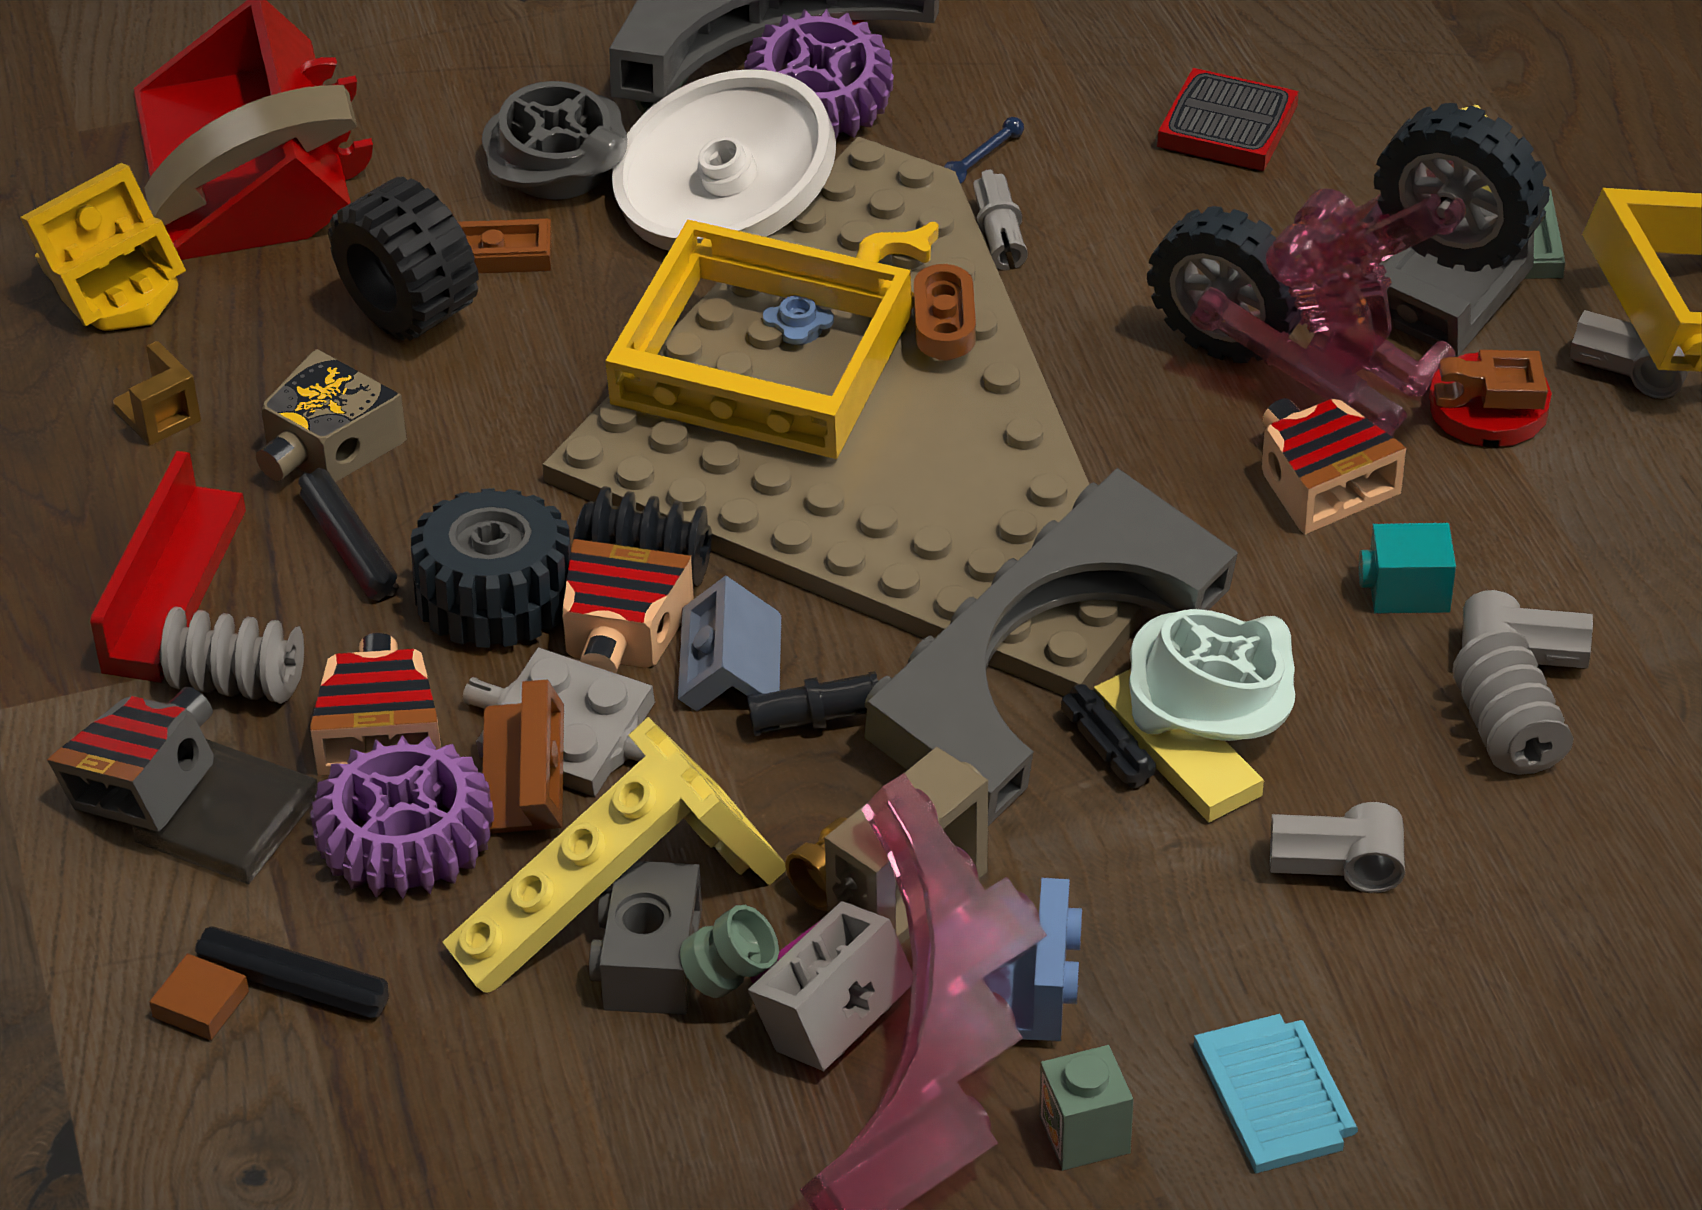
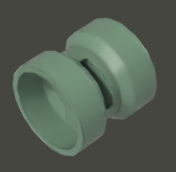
[680,905,779,998]

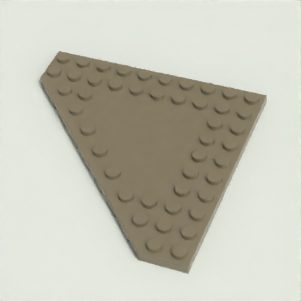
[543,137,1142,696]

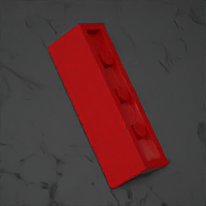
[90,451,246,683]

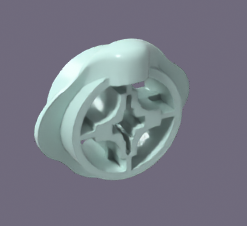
[1129,609,1295,741]

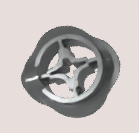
[482,81,628,200]

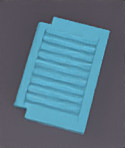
[1194,1014,1358,1174]

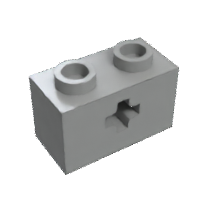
[748,901,916,1071]

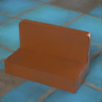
[482,679,564,834]

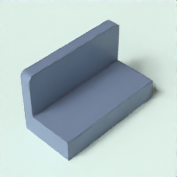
[678,575,781,711]

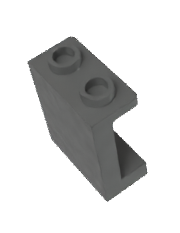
[1357,207,1534,357]

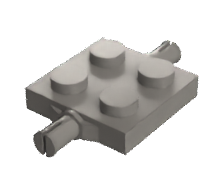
[463,648,655,797]

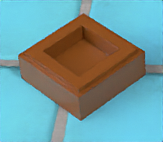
[149,953,249,1040]

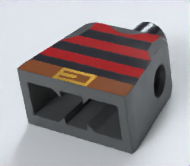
[47,687,214,832]

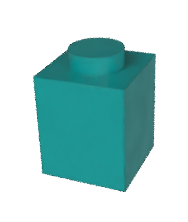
[1359,523,1456,613]

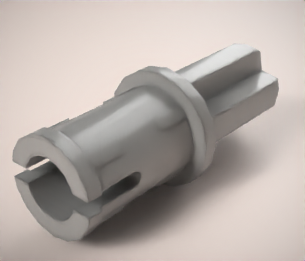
[973,169,1028,270]

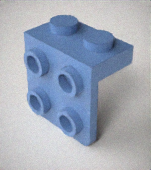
[921,878,1082,1041]

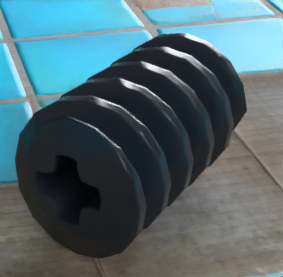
[573,486,712,586]

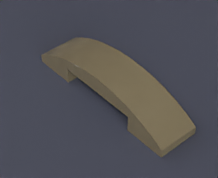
[144,85,357,226]

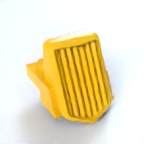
[20,163,186,331]

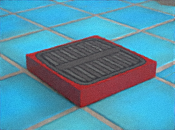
[1157,68,1299,171]

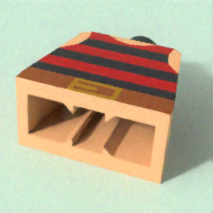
[1262,398,1406,535]
[563,539,694,673]
[310,633,441,776]

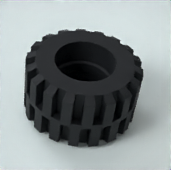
[328,177,479,340]

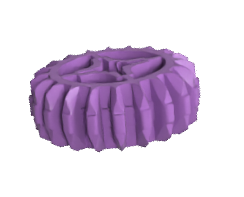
[744,8,894,139]
[311,735,494,899]

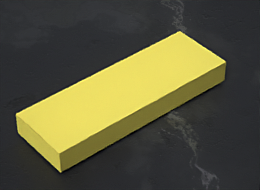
[1094,669,1264,823]

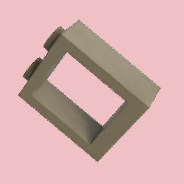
[825,747,988,944]

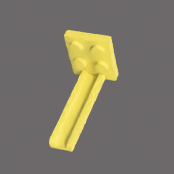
[443,717,786,993]

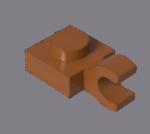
[1434,349,1548,410]

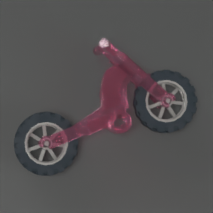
[1147,103,1550,437]

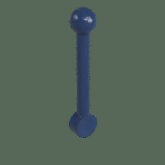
[944,117,1024,183]

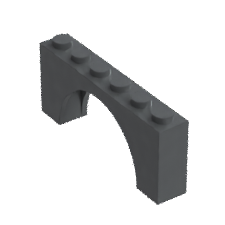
[864,468,1238,826]

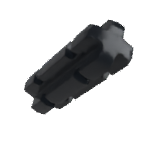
[1061,684,1156,788]

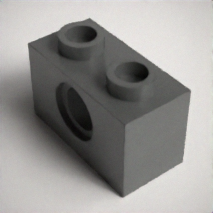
[589,861,702,1015]

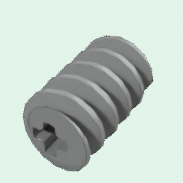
[160,607,304,704]
[1453,629,1574,775]

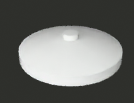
[612,70,836,251]

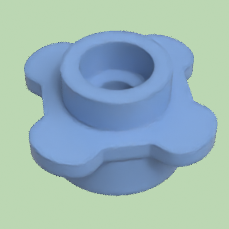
[763,295,834,345]

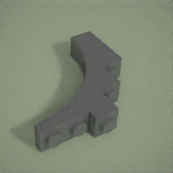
[609,0,939,103]

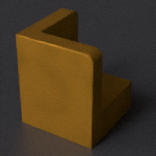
[113,341,201,446]

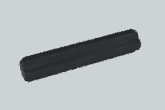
[298,468,399,601]
[195,926,390,1018]

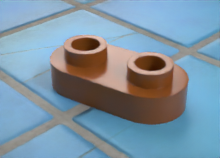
[914,264,976,361]

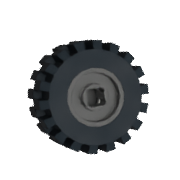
[411,488,571,648]

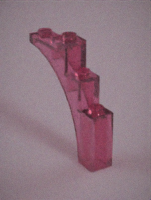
[800,773,1047,1210]

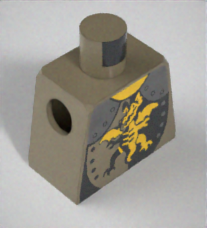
[256,349,407,482]

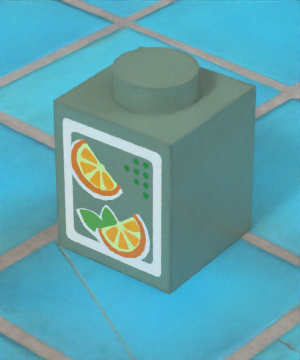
[1039,1045,1134,1171]

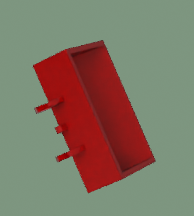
[133,0,373,260]

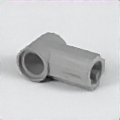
[1570,310,1689,399]
[1462,590,1593,668]
[1270,802,1405,893]

